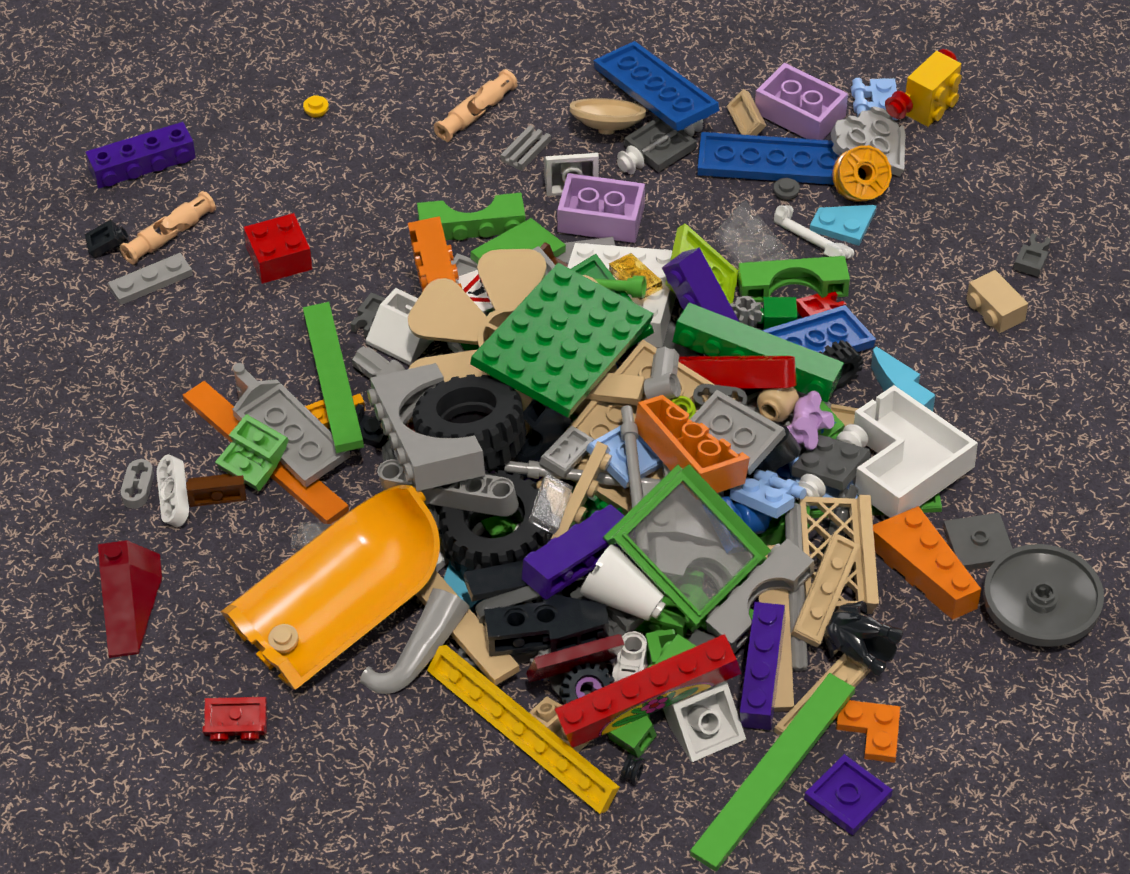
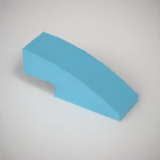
[871,346,935,412]

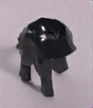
[823,600,904,676]

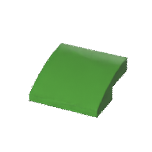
[215,414,289,491]

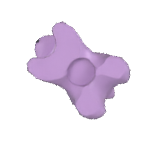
[786,391,834,450]

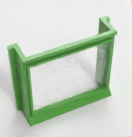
[603,464,771,633]

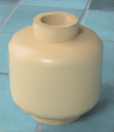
[757,387,799,422]

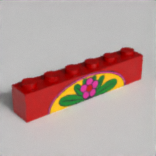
[555,634,741,748]

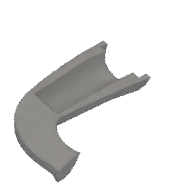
[360,588,470,694]

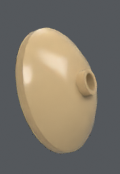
[569,98,646,134]

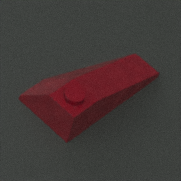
[98,540,162,658]

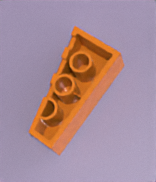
[635,395,750,500]

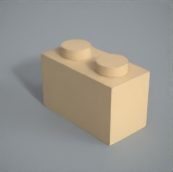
[967,270,1028,333]

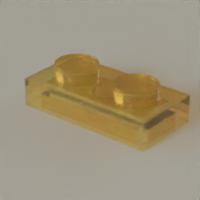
[609,253,663,300]

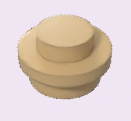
[268,624,299,653]

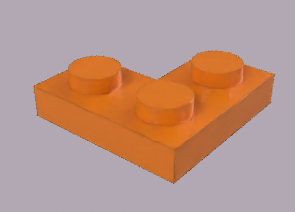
[836,700,900,763]

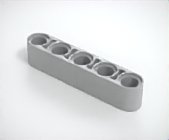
[377,459,519,516]

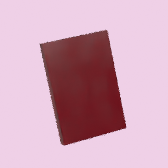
[526,634,625,683]

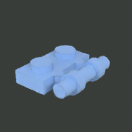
[851,78,900,120]
[730,469,807,518]

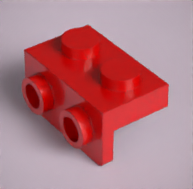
[202,697,267,741]

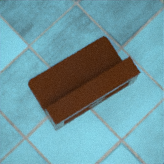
[186,474,247,507]

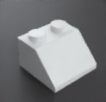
[544,153,599,196]
[663,682,746,762]

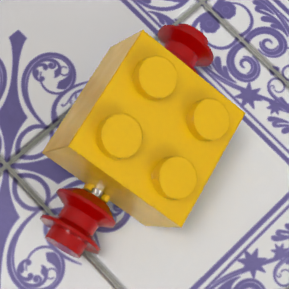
[885,49,962,127]

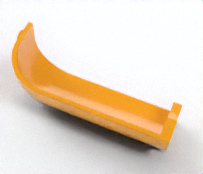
[221,485,440,690]

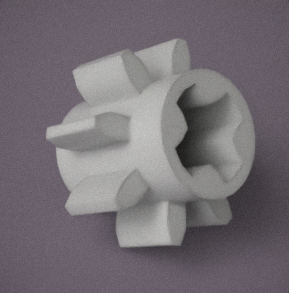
[730,296,762,327]

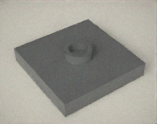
[943,513,1013,571]

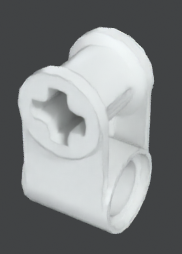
[612,631,647,683]

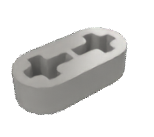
[121,459,154,509]

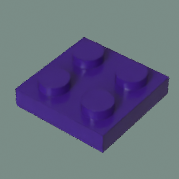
[804,754,893,836]

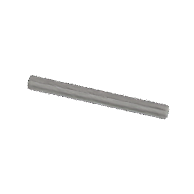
[785,503,808,672]

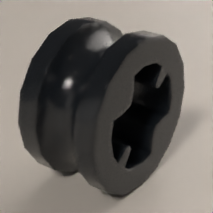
[620,754,645,785]

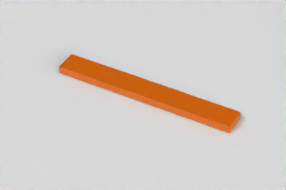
[183,381,349,527]

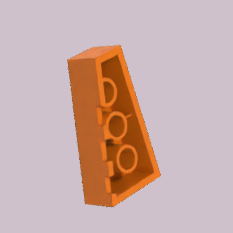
[408,216,462,292]
[873,506,981,620]

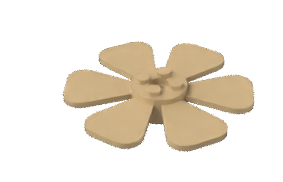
[408,249,617,436]

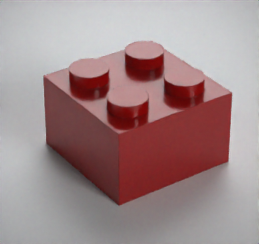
[243,213,312,284]

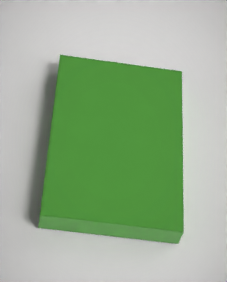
[471,218,566,264]

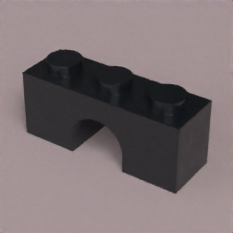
[495,399,573,481]

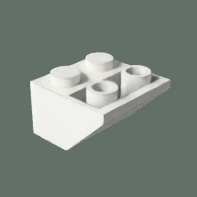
[366,288,433,365]

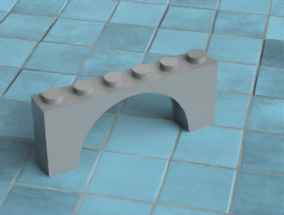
[367,363,485,491]

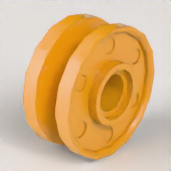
[832,145,892,202]

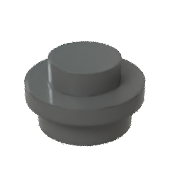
[773,178,800,201]

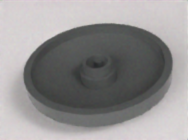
[983,544,1104,647]

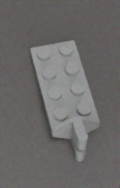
[232,363,350,487]

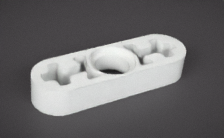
[157,454,189,527]

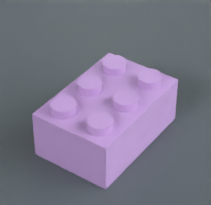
[755,63,848,140]
[557,173,645,243]

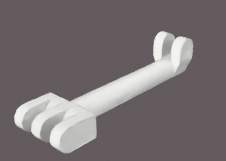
[774,205,854,259]

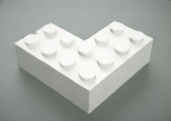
[568,243,676,347]
[854,385,978,518]

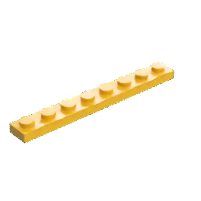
[427,645,620,814]

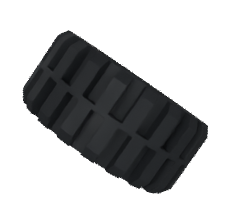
[412,374,526,472]
[439,470,553,576]

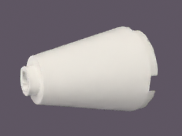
[579,544,666,621]

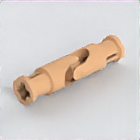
[434,69,518,142]
[120,191,216,265]

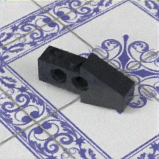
[484,594,609,656]

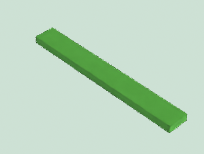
[303,302,364,453]
[690,673,855,872]

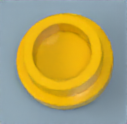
[303,96,329,118]

